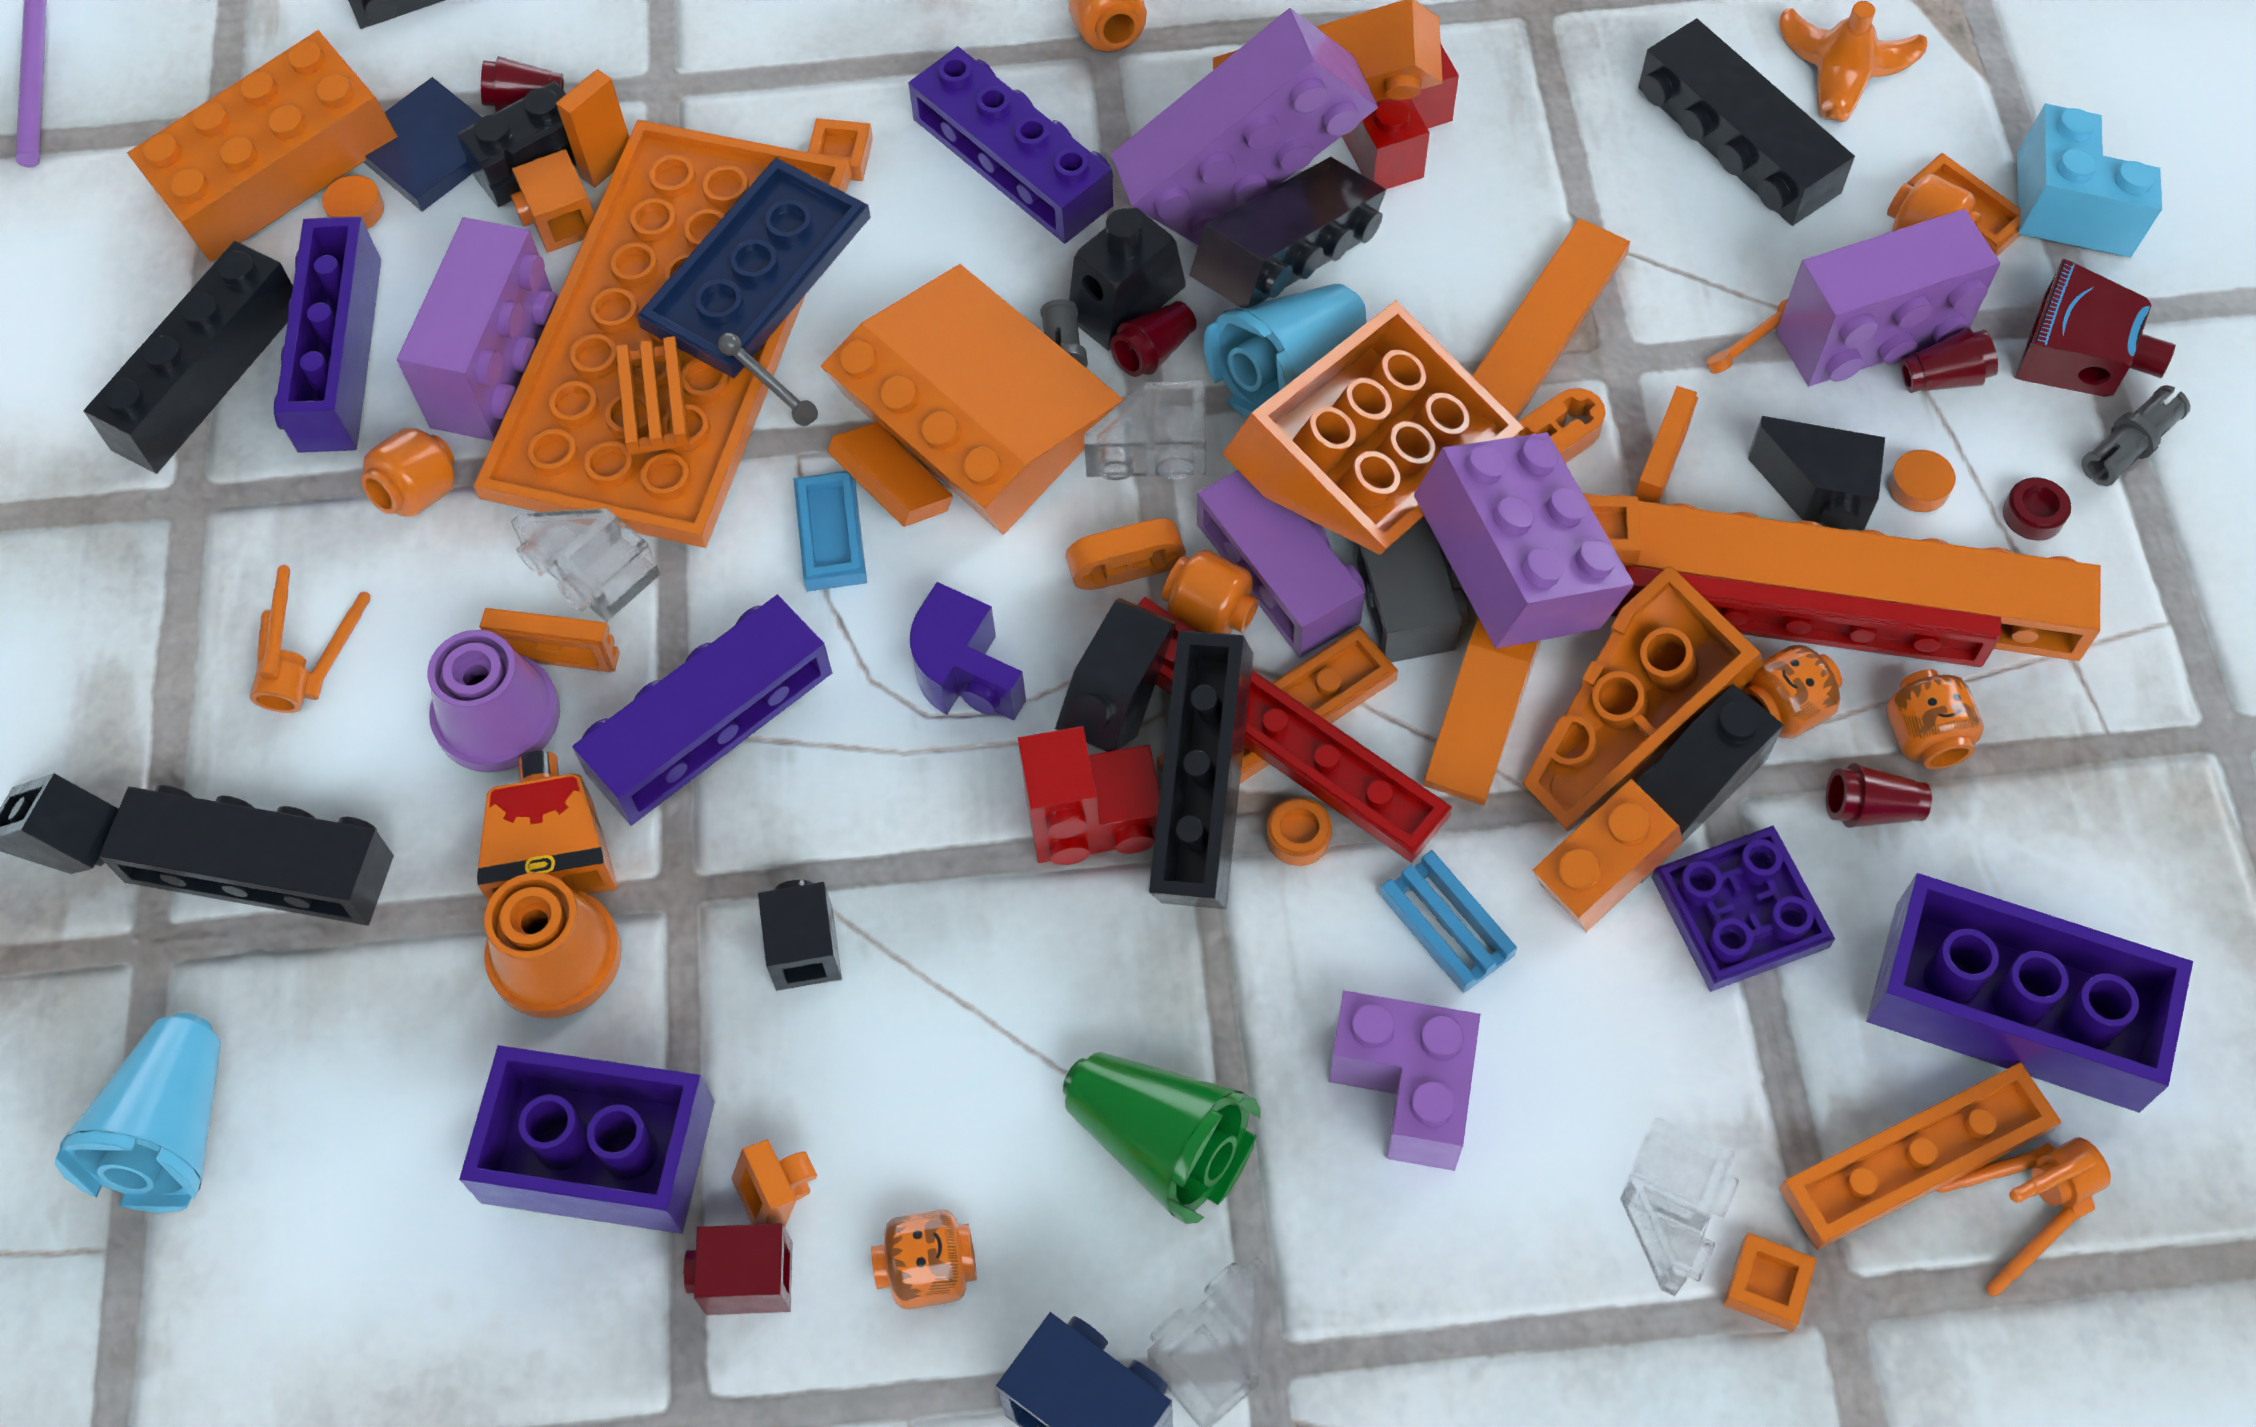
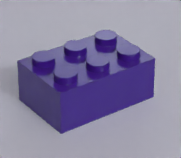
[459,1045,715,1234]

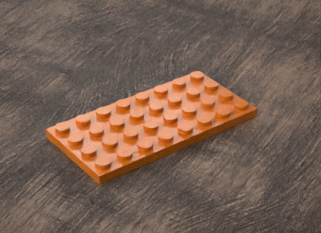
[474,119,852,548]

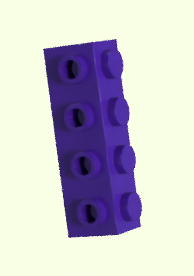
[908,46,1114,244]
[274,216,381,453]
[572,594,833,826]

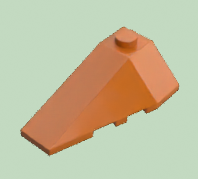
[1522,565,1763,832]

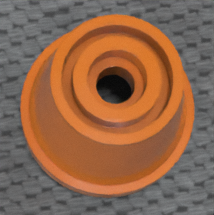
[484,873,622,1018]

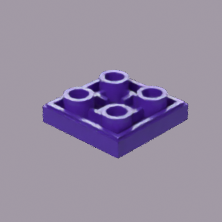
[1651,825,1835,992]

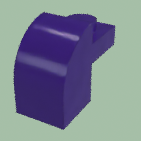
[910,582,1026,720]

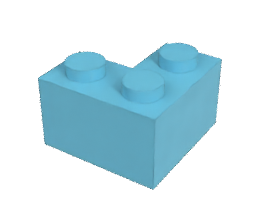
[2017,103,2162,257]

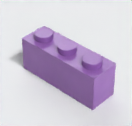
[1197,470,1366,658]

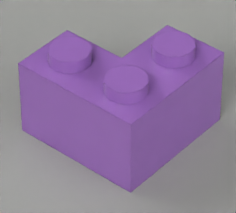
[1329,990,1481,1171]

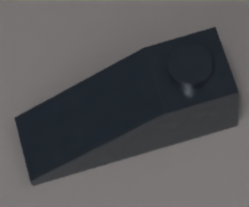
[1638,684,1784,883]

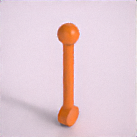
[1706,299,1788,374]

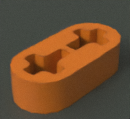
[1516,388,1606,463]
[1065,518,1186,590]

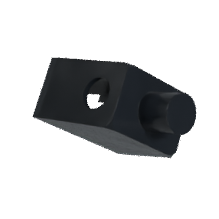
[1069,208,1186,351]

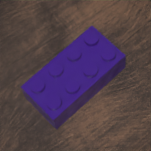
[1866,873,2193,1113]

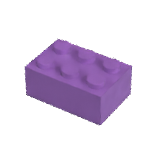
[1776,209,2000,387]
[396,217,558,441]
[1414,432,1634,649]

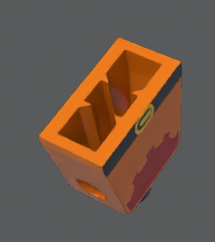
[477,751,617,902]

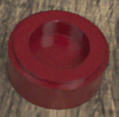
[2003,477,2071,541]

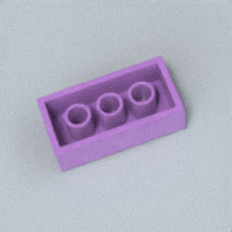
[1111,8,1378,245]

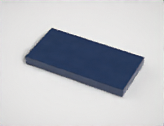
[636,158,871,378]

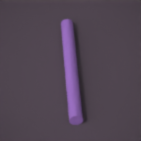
[15,0,47,167]

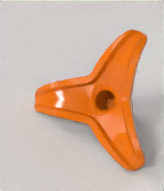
[1779,1,1927,123]

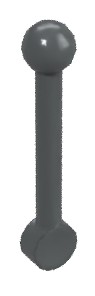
[717,333,818,426]

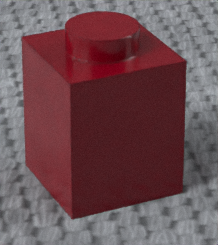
[683,1223,793,1315]

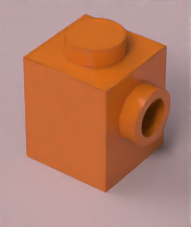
[510,149,594,253]

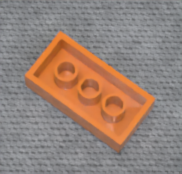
[127,30,398,263]

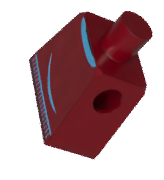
[2015,259,2176,397]

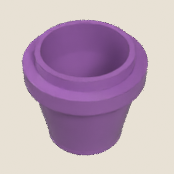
[427,630,560,772]

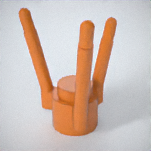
[250,565,370,713]
[1936,1137,2111,1297]

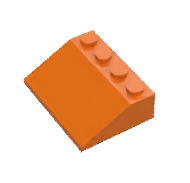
[821,264,1127,535]
[1222,300,1524,555]

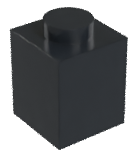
[758,880,842,991]

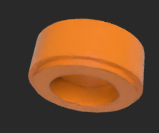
[322,175,384,229]
[1888,450,1956,512]
[1266,797,1332,866]

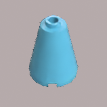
[1204,284,1366,419]
[55,1013,221,1213]

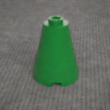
[1063,1052,1261,1224]

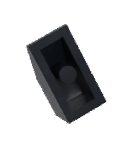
[1748,416,1885,530]
[1055,598,1177,752]
[0,773,118,874]

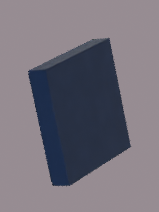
[363,77,482,212]

